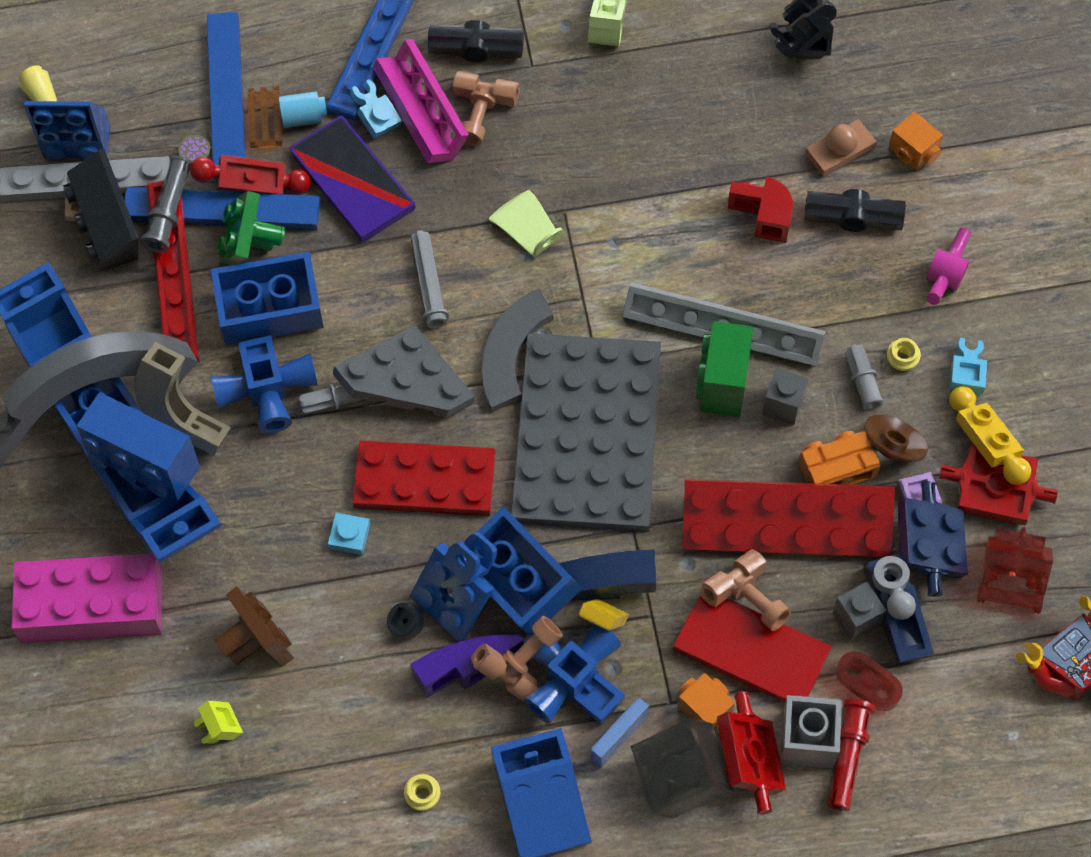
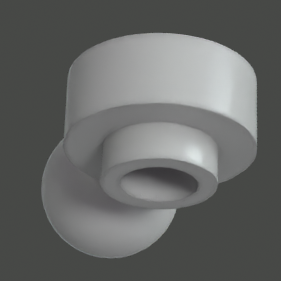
[872,556,916,620]

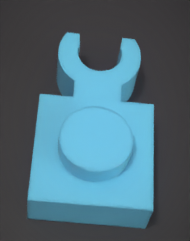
[350,79,403,139]
[949,337,987,395]

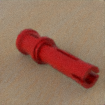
[827,698,876,811]

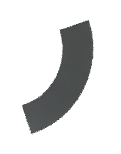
[482,288,553,412]

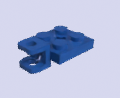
[409,532,497,642]

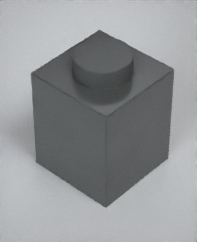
[763,368,808,425]
[833,581,887,642]

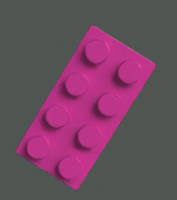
[12,554,162,643]

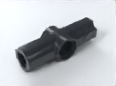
[427,20,524,62]
[804,189,906,232]

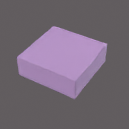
[897,472,942,504]

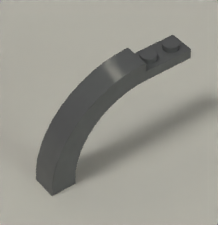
[0,331,197,468]

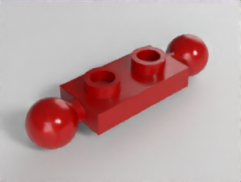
[190,155,311,195]

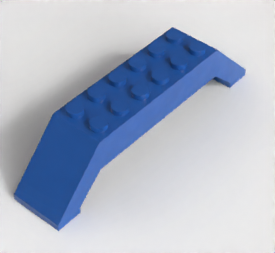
[0,262,221,563]

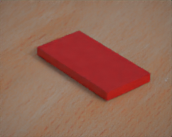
[673,594,832,703]

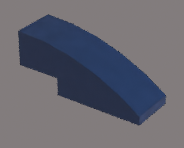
[559,549,656,601]
[863,554,934,663]

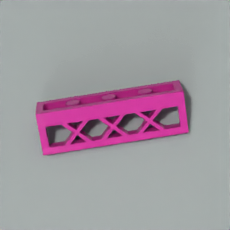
[373,39,469,163]

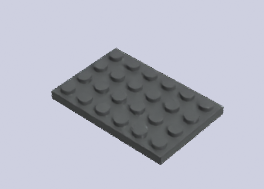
[512,333,661,532]

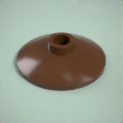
[864,415,928,462]

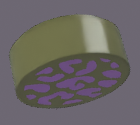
[178,135,212,165]

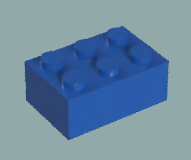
[210,251,324,346]
[76,392,200,501]
[476,506,582,635]

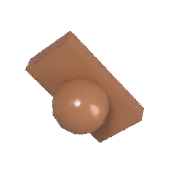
[805,119,877,177]

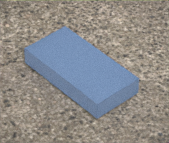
[591,698,649,769]

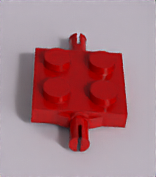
[939,444,1058,526]
[717,691,786,815]

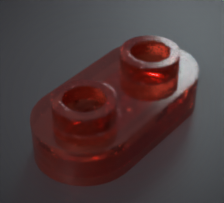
[836,651,903,711]

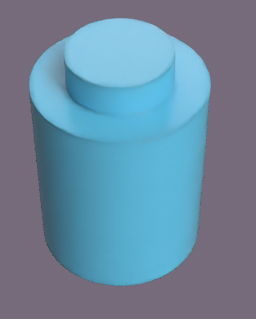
[279,91,327,129]

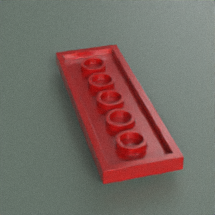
[682,479,895,557]

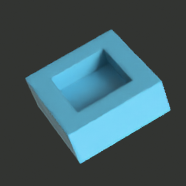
[328,513,370,556]

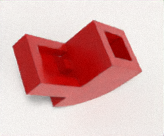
[727,176,793,243]

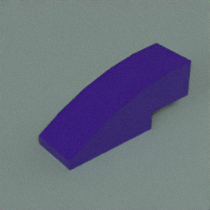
[410,634,524,698]

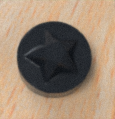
[387,603,424,640]

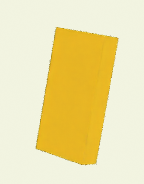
[579,599,629,631]

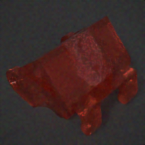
[976,527,1053,615]

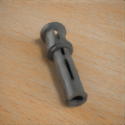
[140,156,191,253]

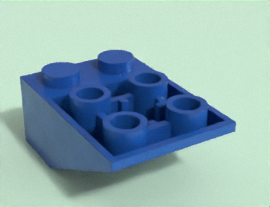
[24,101,111,160]
[491,728,592,857]

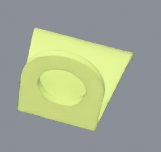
[489,190,563,258]

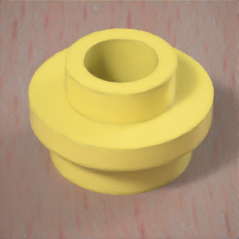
[886,338,921,371]
[404,774,441,811]

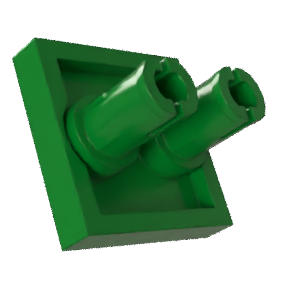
[216,191,285,267]

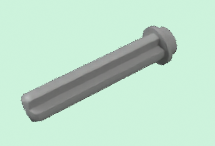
[411,230,449,329]

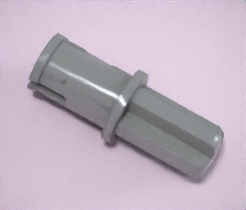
[845,344,884,411]
[299,383,368,414]

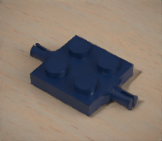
[897,481,968,597]

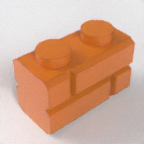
[798,431,880,485]

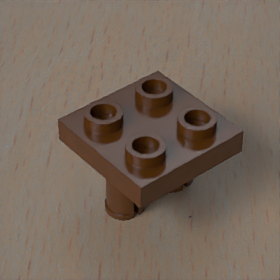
[214,586,294,666]

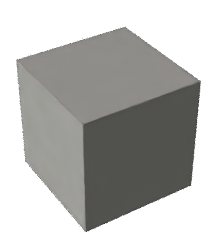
[780,695,842,769]

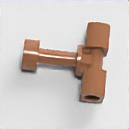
[453,71,520,146]
[700,549,791,631]
[471,616,563,702]

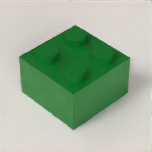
[695,321,753,417]

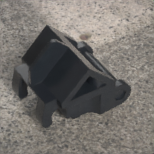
[769,0,837,59]

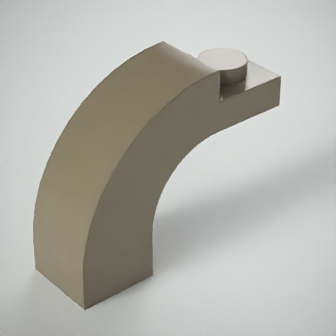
[135,342,231,456]

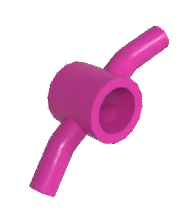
[926,228,971,305]

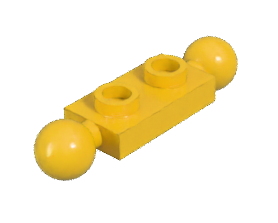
[949,386,1031,485]

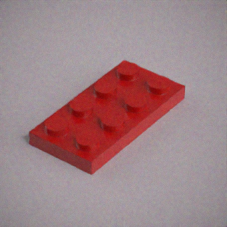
[353,440,496,516]

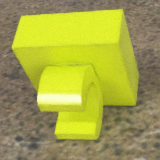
[194,700,243,744]

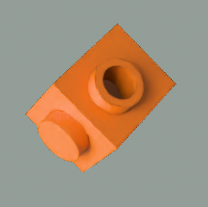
[889,111,943,171]
[678,673,735,737]

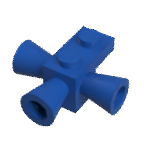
[211,335,318,434]
[523,624,625,725]

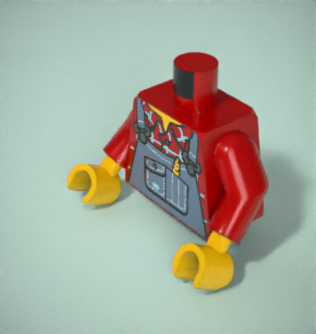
[1015,596,1091,701]

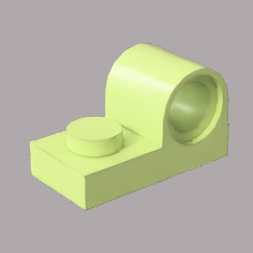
[588,0,627,47]

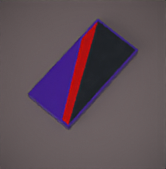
[289,115,416,243]

